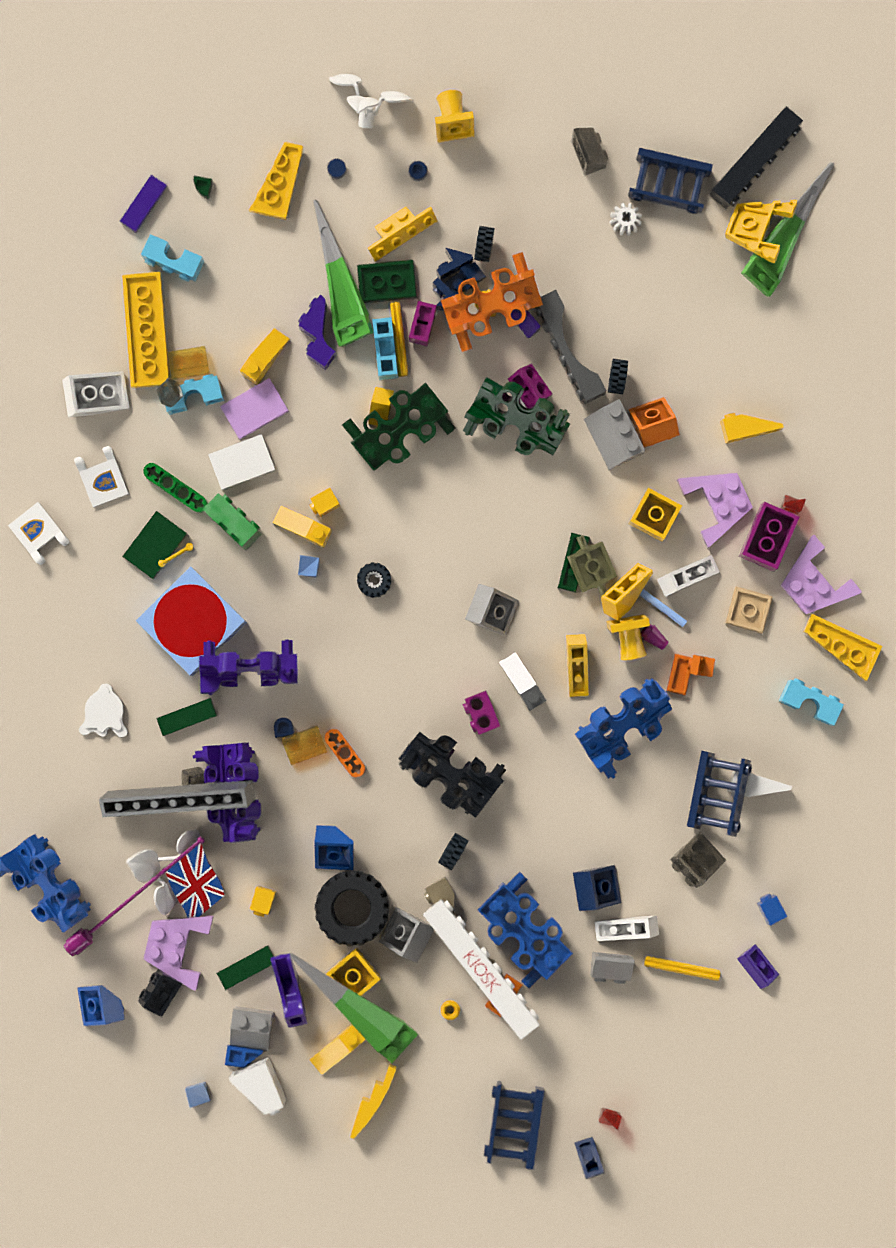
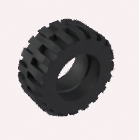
[315,870,390,947]

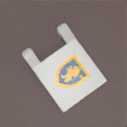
[74,446,129,507]
[8,502,70,565]

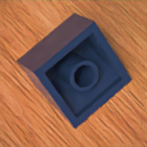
[573,865,621,911]

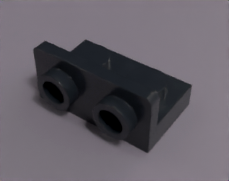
[138,969,182,1017]

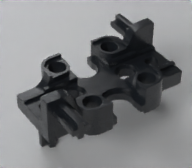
[398,732,506,818]

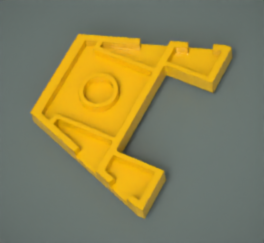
[725,200,797,263]

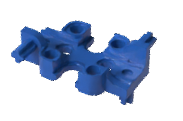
[575,679,673,779]
[0,834,91,933]
[477,872,573,989]

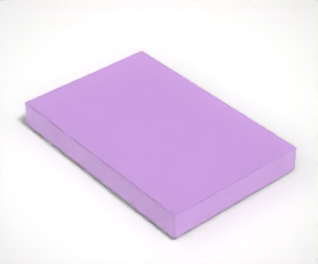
[220,378,289,440]

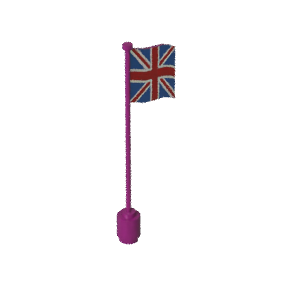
[64,836,225,956]

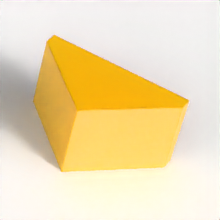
[368,387,394,426]

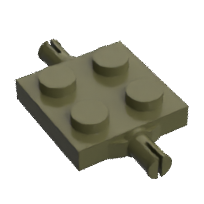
[567,535,617,597]

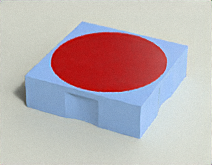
[136,567,247,676]

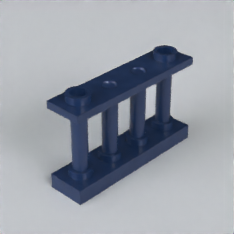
[628,147,713,214]
[687,750,752,837]
[483,1081,544,1170]

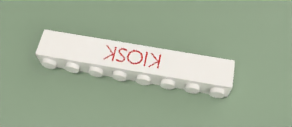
[423,899,539,1039]

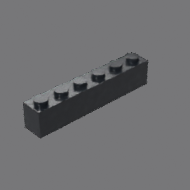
[710,106,803,210]

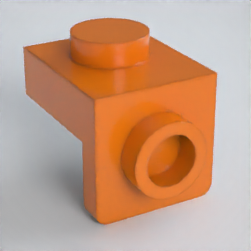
[688,655,716,677]

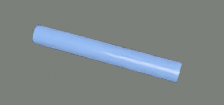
[640,589,687,627]

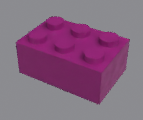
[738,502,800,572]

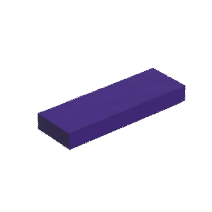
[120,175,168,233]

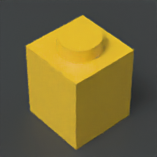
[310,488,340,517]
[250,886,276,917]

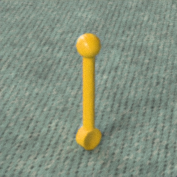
[158,543,193,567]

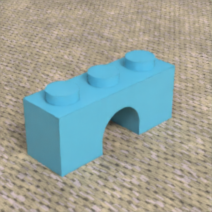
[141,234,205,282]
[372,317,398,380]
[161,374,224,415]
[779,678,844,726]

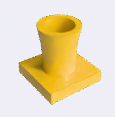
[435,90,475,143]
[606,614,650,660]

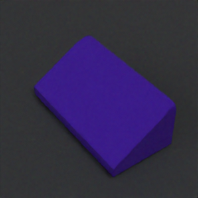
[511,299,540,338]
[737,944,779,989]

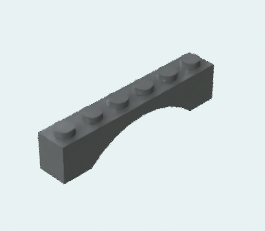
[534,290,606,404]

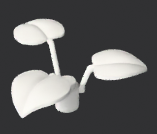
[329,74,414,128]
[126,829,200,915]

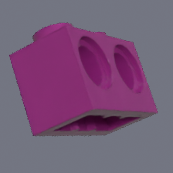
[409,301,437,347]
[508,363,553,408]
[462,691,500,735]

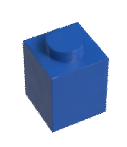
[757,893,788,926]

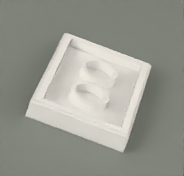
[208,434,275,491]

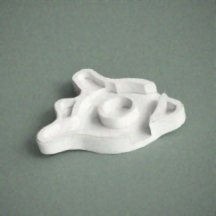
[79,684,128,737]

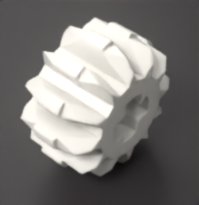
[610,203,642,236]

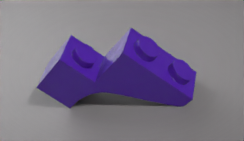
[298,295,337,370]
[271,953,308,1028]

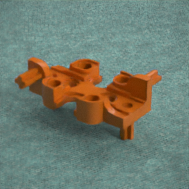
[441,252,543,352]

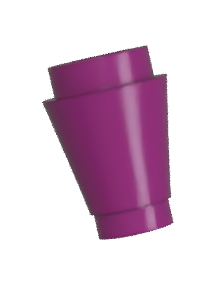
[640,624,669,650]

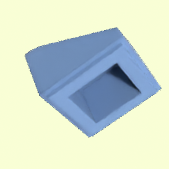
[298,555,320,578]
[185,1082,211,1108]

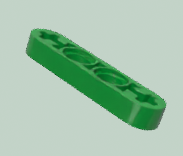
[143,463,208,513]

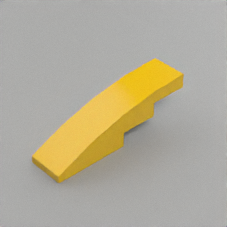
[350,1064,397,1139]

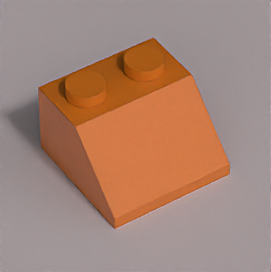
[628,397,680,448]

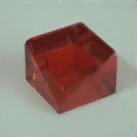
[780,495,806,514]
[598,1107,622,1130]

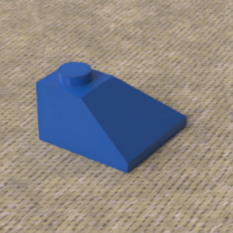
[314,825,354,870]
[77,985,125,1026]

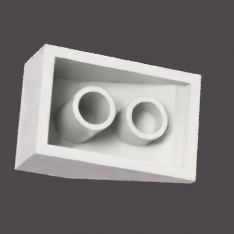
[62,371,130,417]

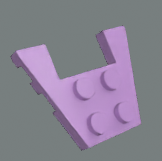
[677,473,753,548]
[781,535,862,615]
[144,915,214,991]

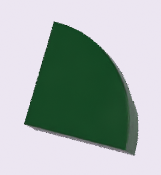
[193,175,213,199]

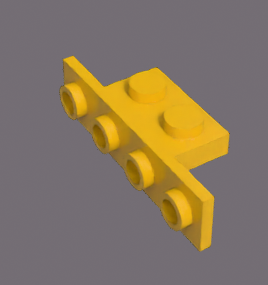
[368,207,438,262]

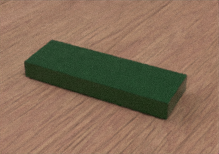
[557,533,590,593]
[156,698,217,736]
[216,945,275,990]

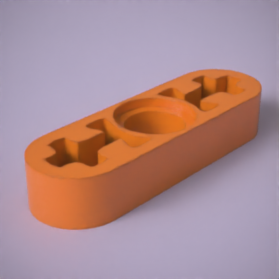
[325,729,365,777]

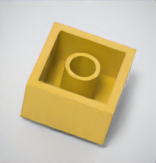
[628,488,682,542]
[326,947,381,996]

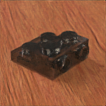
[670,832,726,888]

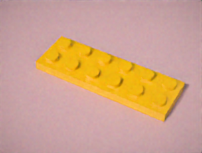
[122,272,170,388]

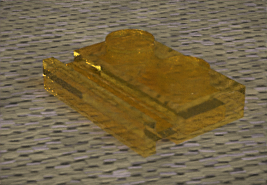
[167,346,210,380]
[281,725,327,765]

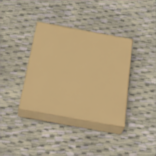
[725,586,773,634]

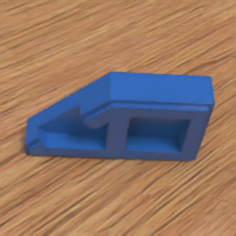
[225,1045,263,1068]

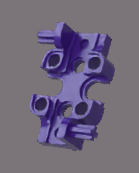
[199,639,298,695]
[193,742,261,843]

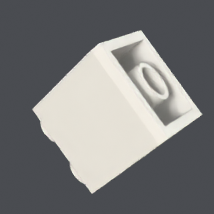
[229,1057,286,1115]

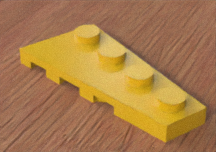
[249,142,304,220]
[803,614,882,681]

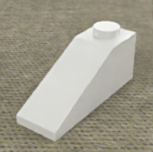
[657,555,720,597]
[727,771,792,797]
[595,915,659,941]

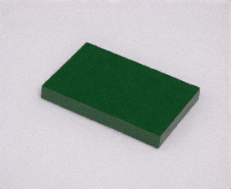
[357,260,417,303]
[122,511,187,580]

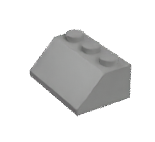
[584,399,645,470]

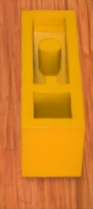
[240,328,290,385]
[720,413,784,444]
[273,506,332,548]
[601,563,653,621]
[566,634,589,697]
[310,1024,366,1075]

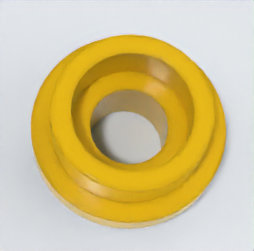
[441,1000,460,1020]

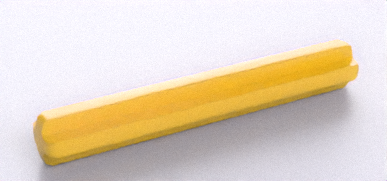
[390,302,408,377]
[644,956,721,981]

